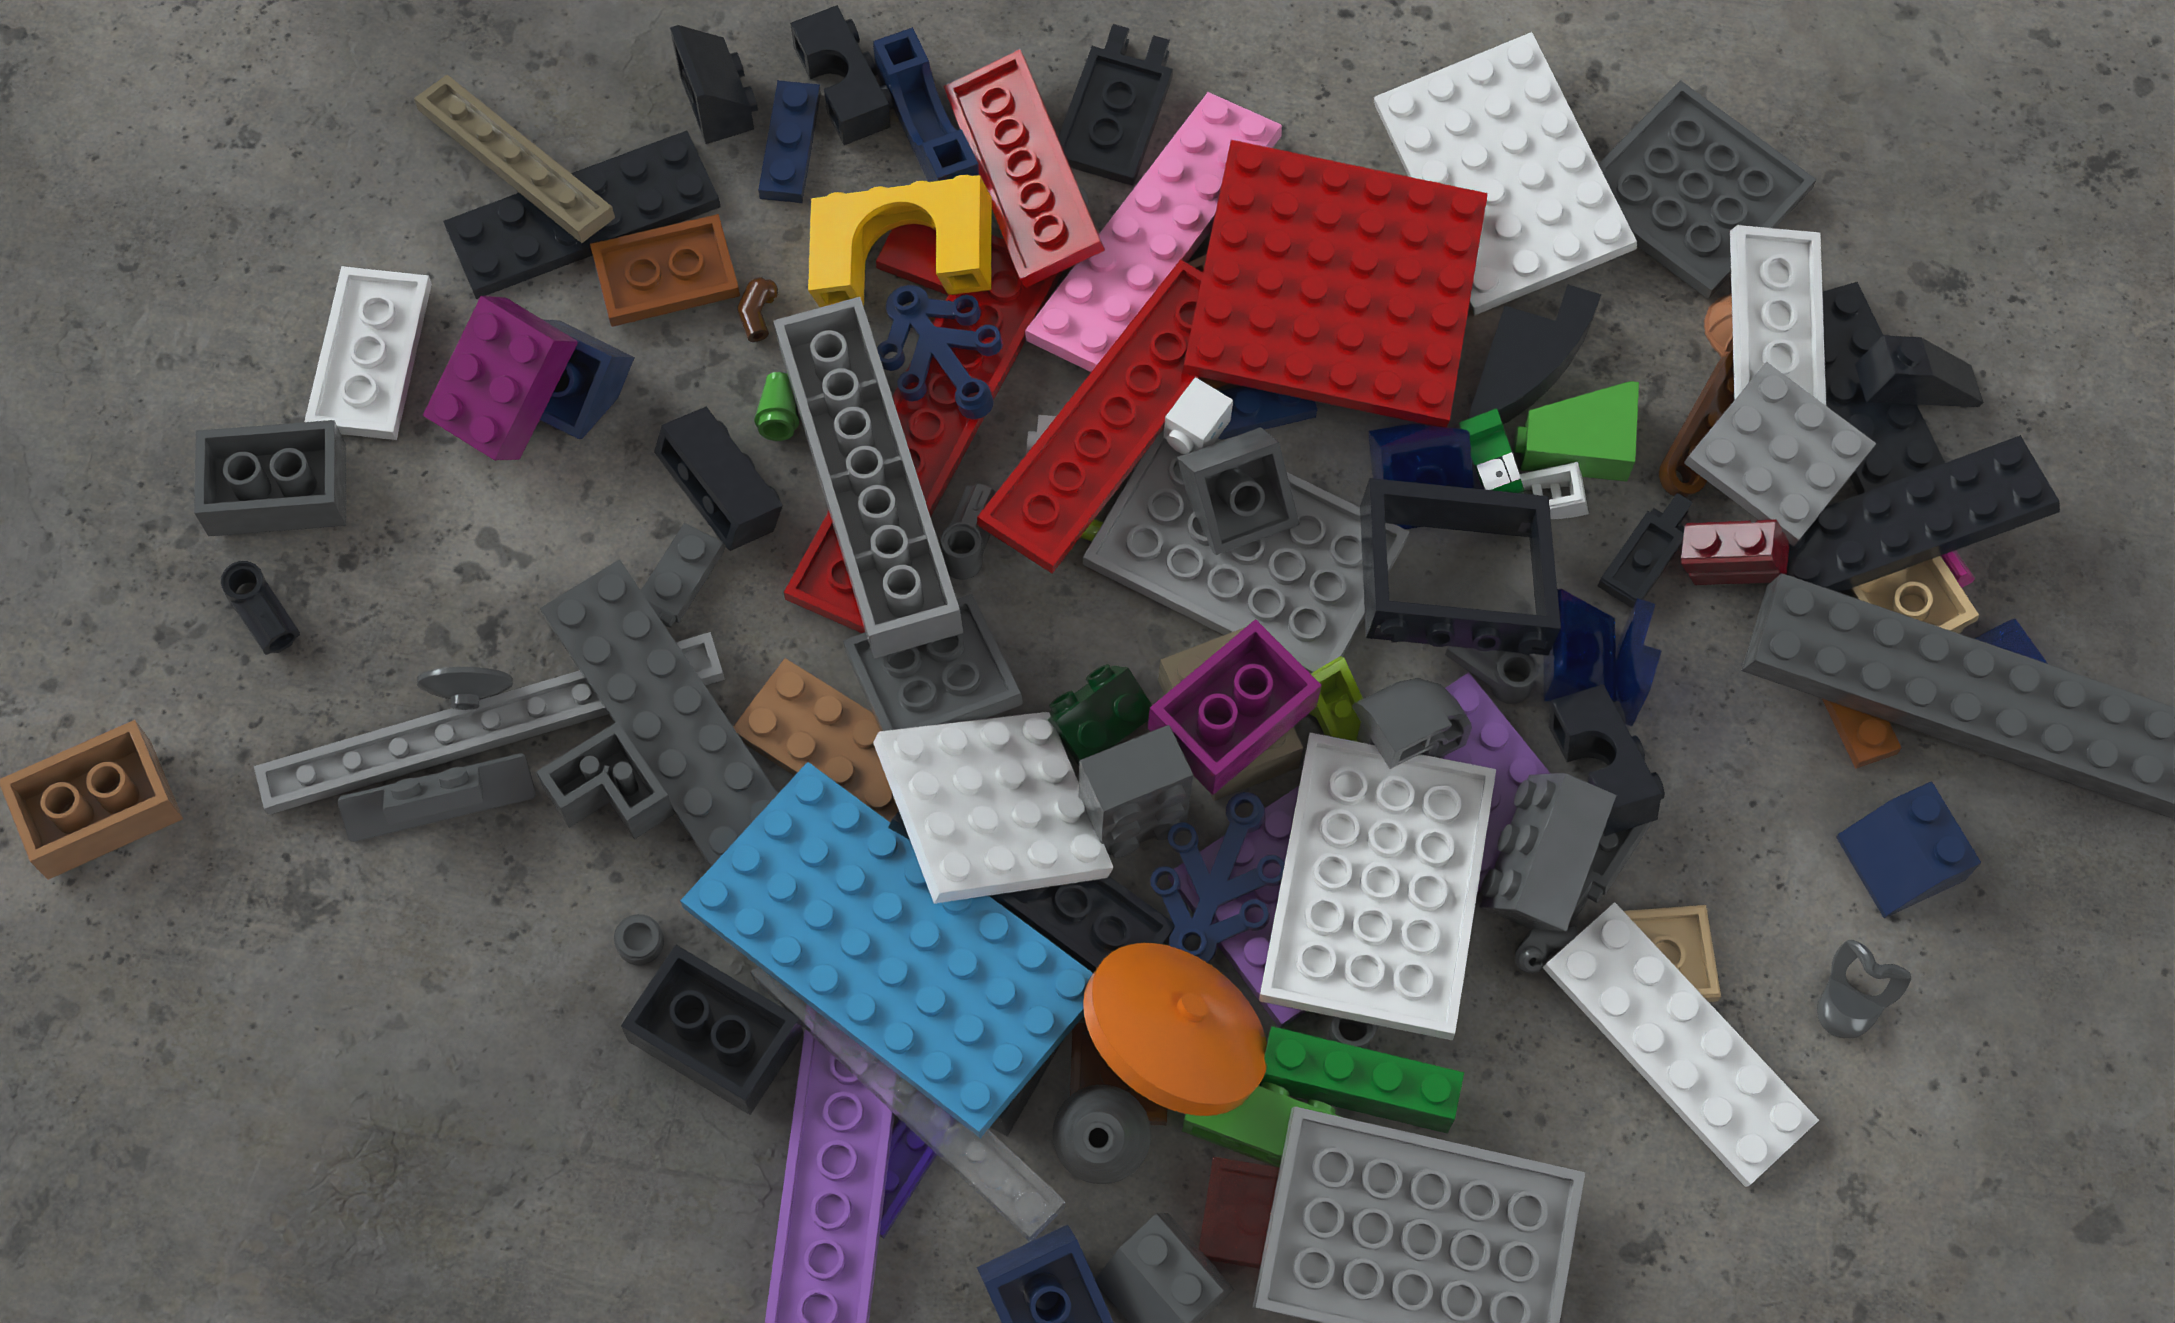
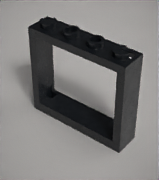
[1360,478,1561,656]

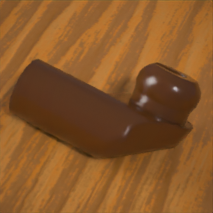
[737,277,778,342]

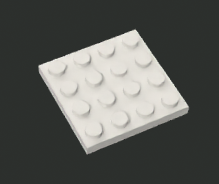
[873,712,1114,904]

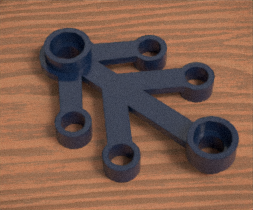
[877,285,1003,419]
[1150,792,1285,963]

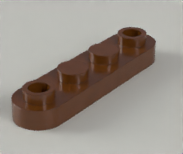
[1659,350,1734,498]

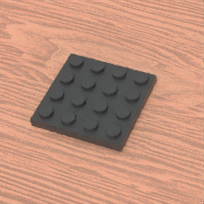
[1598,80,1817,299]

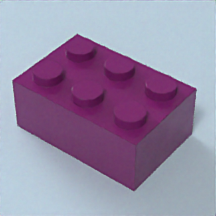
[422,296,578,461]
[1148,619,1322,796]

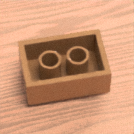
[0,720,183,880]

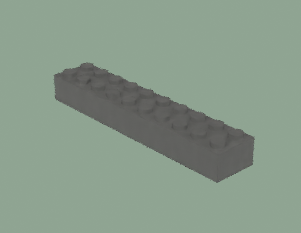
[1741,573,2175,819]

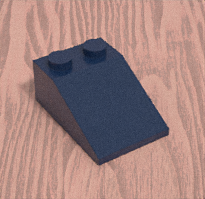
[977,1224,1114,1323]

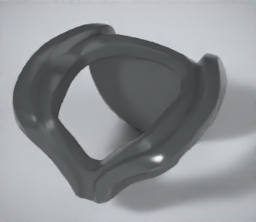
[1817,940,1911,1038]

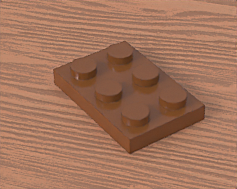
[590,214,740,327]

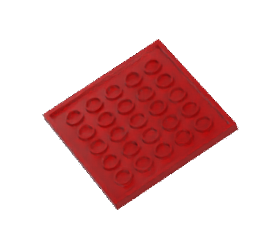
[1182,140,1488,429]

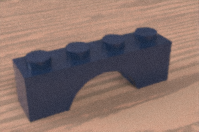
[873,27,979,182]

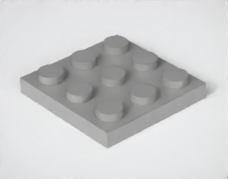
[1684,361,1876,546]

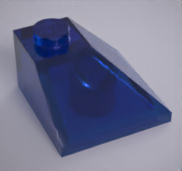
[1368,424,1474,529]

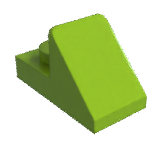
[1309,656,1363,742]

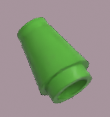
[754,372,799,441]

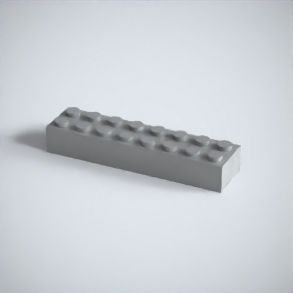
[773,297,963,659]

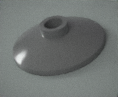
[417,667,513,710]

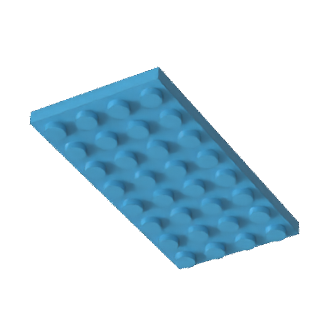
[680,762,1093,1138]

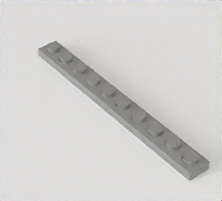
[254,632,725,815]

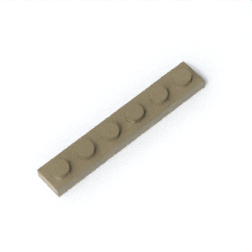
[414,75,615,243]

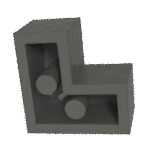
[536,721,674,839]

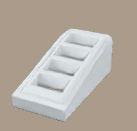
[1519,462,1589,519]

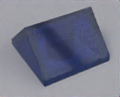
[1543,588,1617,702]

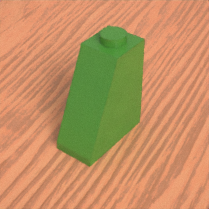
[1514,381,1639,482]

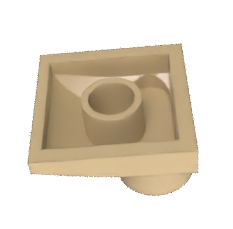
[1851,556,1979,634]

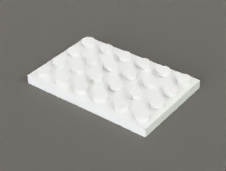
[1374,32,1637,316]
[1259,733,1496,1040]

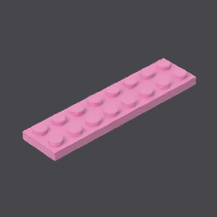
[1025,92,1282,372]

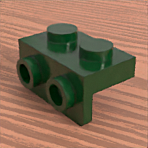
[1048,664,1152,766]

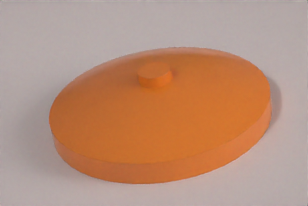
[1083,943,1267,1116]

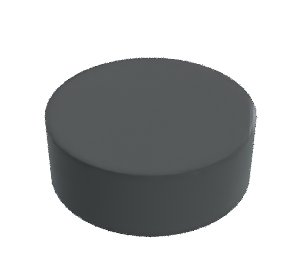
[614,914,664,965]

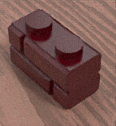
[1681,519,1789,585]

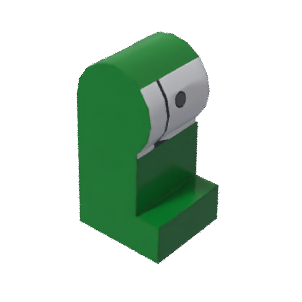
[1459,409,1525,493]

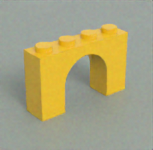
[808,175,992,307]

